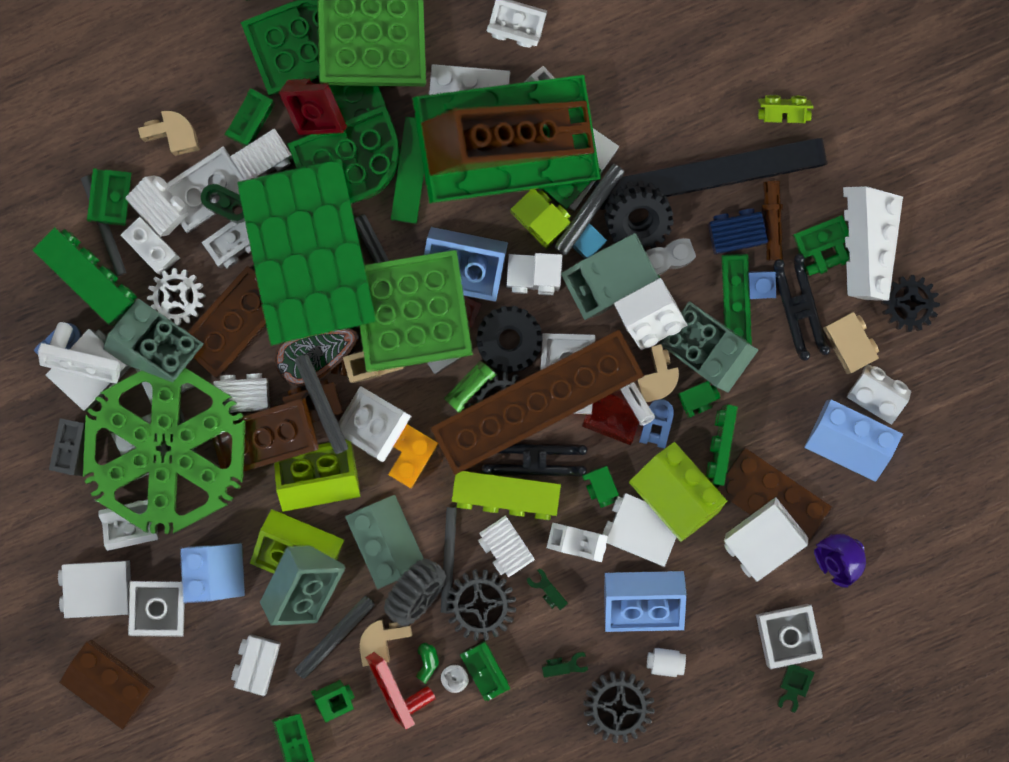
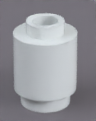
[647,648,686,677]

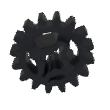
[881,275,940,332]

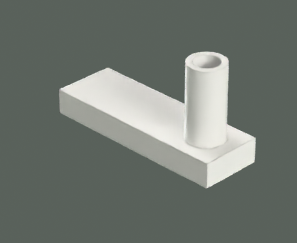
[38,322,120,384]

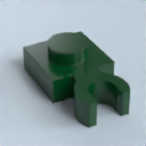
[777,664,815,713]

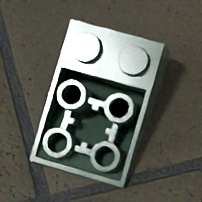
[561,233,659,320]
[103,298,204,382]
[659,301,758,392]

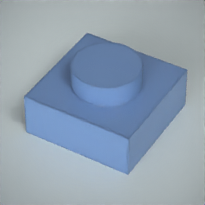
[748,271,776,299]

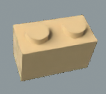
[822,312,879,374]

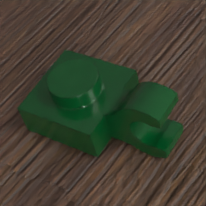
[527,568,568,610]
[542,651,588,678]

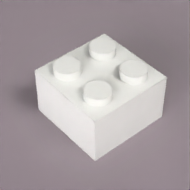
[614,278,688,350]
[129,581,185,637]
[756,604,823,669]

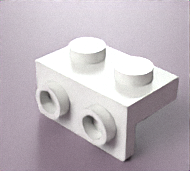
[487,0,547,48]
[202,222,251,269]
[847,364,911,425]
[98,500,159,551]

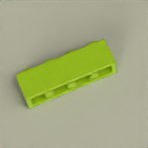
[452,471,561,520]

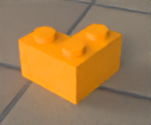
[388,424,438,488]

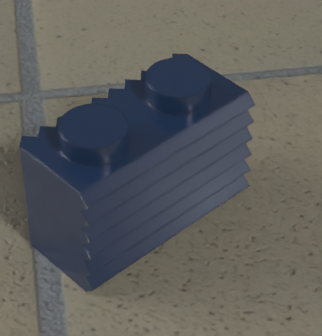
[708,208,768,255]

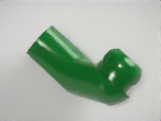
[416,642,439,684]

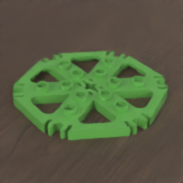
[83,368,245,534]

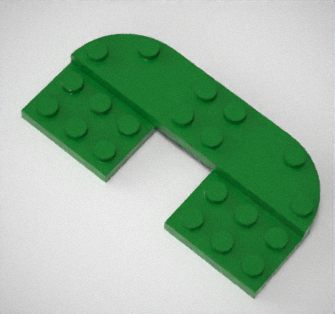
[241,0,400,205]

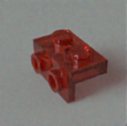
[582,394,639,446]

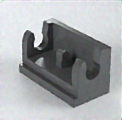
[49,418,85,476]

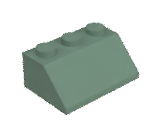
[345,494,424,589]
[260,546,345,626]

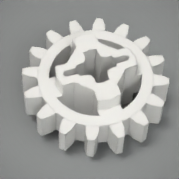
[147,268,206,326]

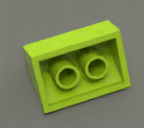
[274,439,361,512]
[629,442,727,542]
[250,509,344,574]

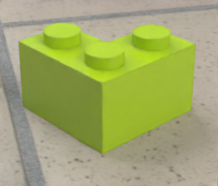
[510,189,571,250]

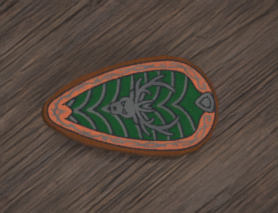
[275,328,358,386]

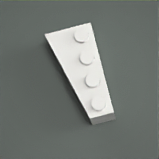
[843,187,903,301]

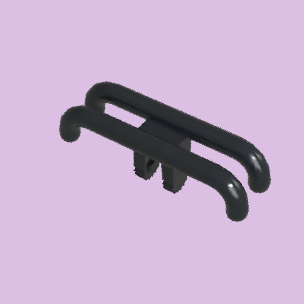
[773,254,831,361]
[482,443,587,476]

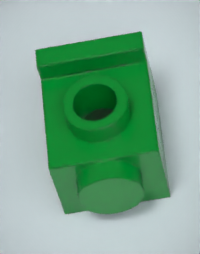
[677,381,721,418]
[582,466,619,508]
[311,680,355,723]

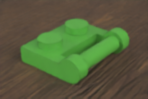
[444,361,496,413]

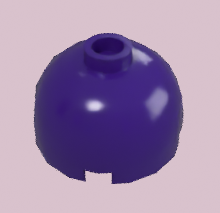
[814,534,866,588]

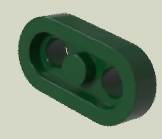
[200,184,245,223]

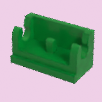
[224,89,275,146]
[460,640,510,701]
[272,713,314,762]

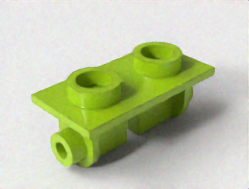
[758,95,813,123]

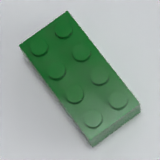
[32,227,137,327]

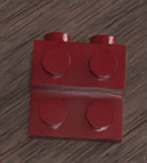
[279,78,347,135]

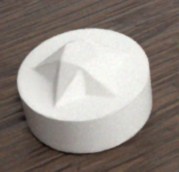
[441,665,468,693]

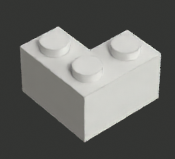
[507,253,562,295]

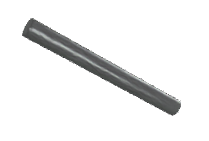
[81,175,127,276]
[440,507,457,613]

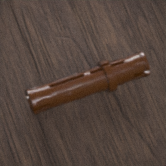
[762,181,783,261]

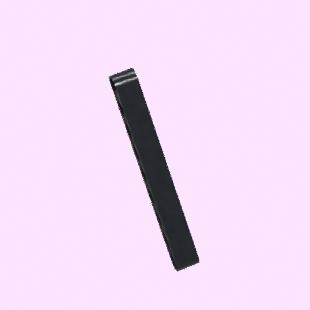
[595,138,828,210]

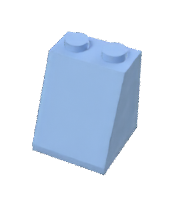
[181,543,245,603]

